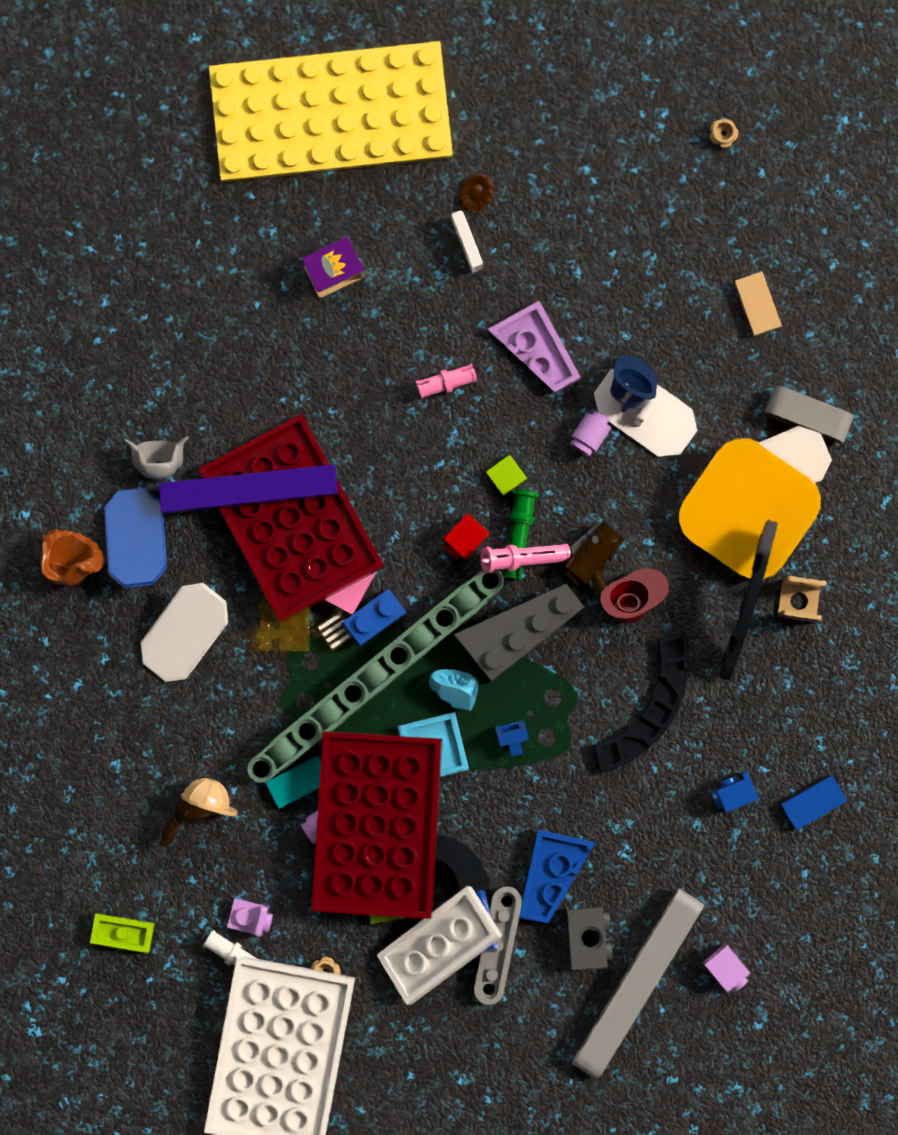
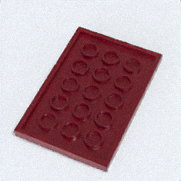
[199,414,385,623]
[312,731,443,919]

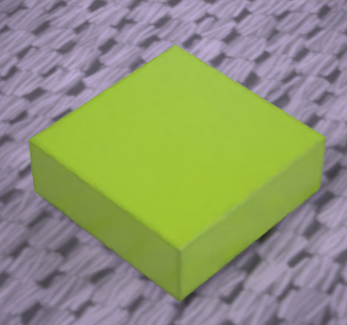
[486,455,527,496]

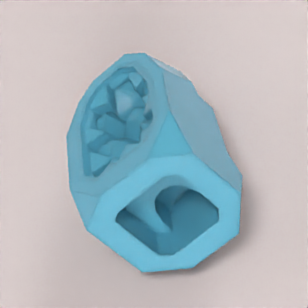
[429,669,479,711]

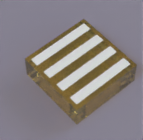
[316,610,351,652]

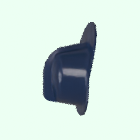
[610,355,657,413]

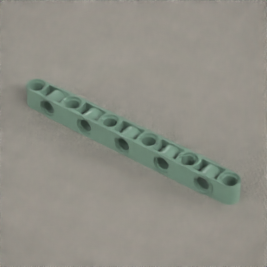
[247,570,504,783]

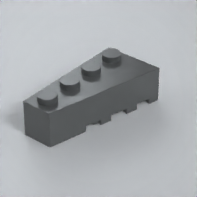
[454,584,584,683]

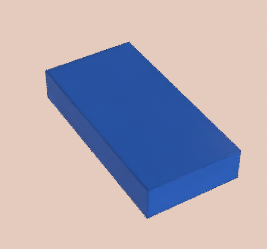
[780,775,847,830]

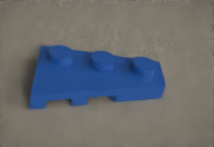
[519,830,596,923]

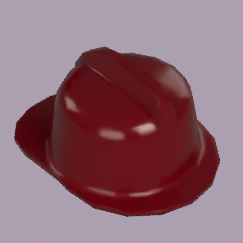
[600,568,669,624]

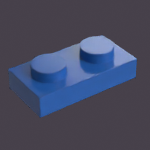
[341,589,406,648]

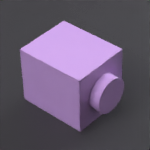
[702,944,750,992]

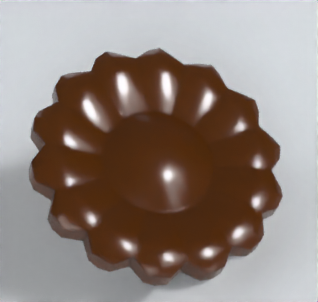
[459,174,494,213]

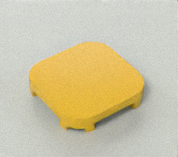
[679,438,821,579]

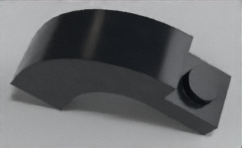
[436,834,491,892]

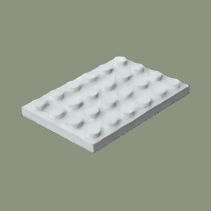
[204,955,355,1135]

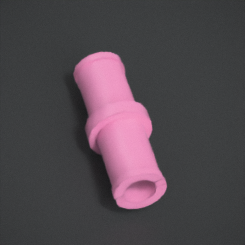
[416,364,477,399]

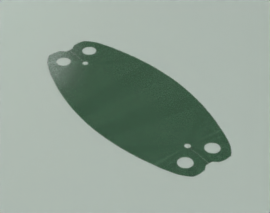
[281,628,577,770]

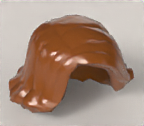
[40,529,105,587]

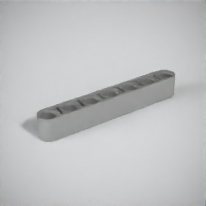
[571,889,704,1080]

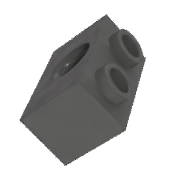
[566,906,613,970]

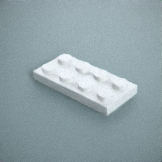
[377,886,502,1005]

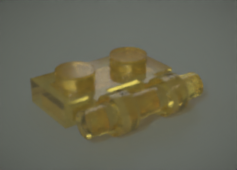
[257,592,311,652]

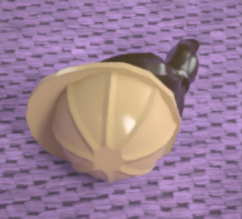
[159,778,238,846]

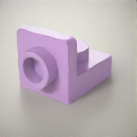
[227,898,273,937]

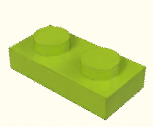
[90,913,155,953]

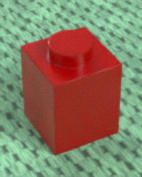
[444,513,489,561]

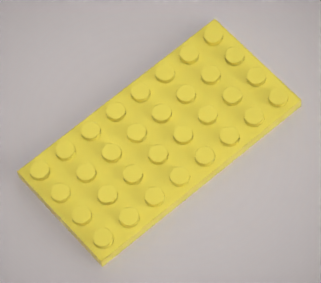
[209,41,453,182]

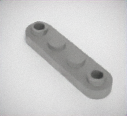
[474,886,522,1005]

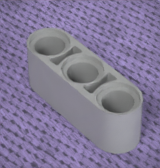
[764,385,854,444]

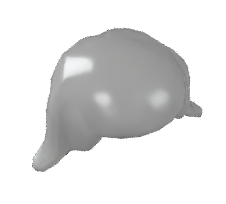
[124,436,189,480]

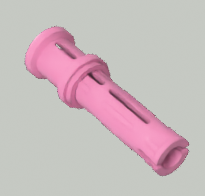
[480,544,571,574]

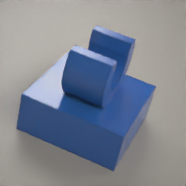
[495,720,529,757]

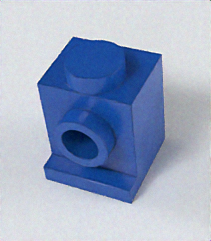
[710,771,759,813]

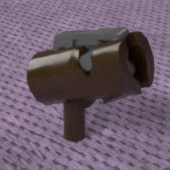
[564,522,624,597]

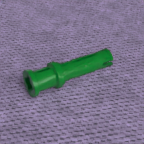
[503,489,539,580]

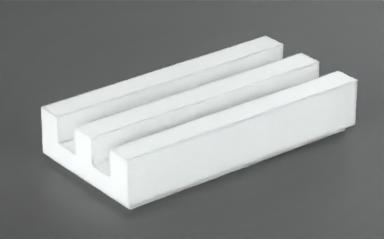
[451,210,483,273]

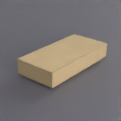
[734,272,782,337]

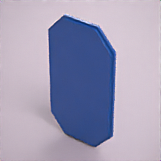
[104,488,167,588]

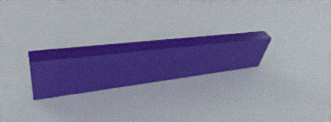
[159,464,338,514]

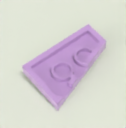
[488,301,581,392]

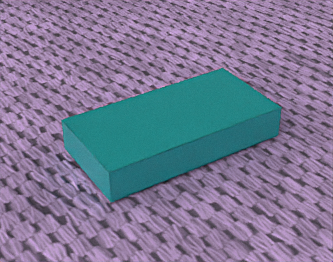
[265,755,321,809]

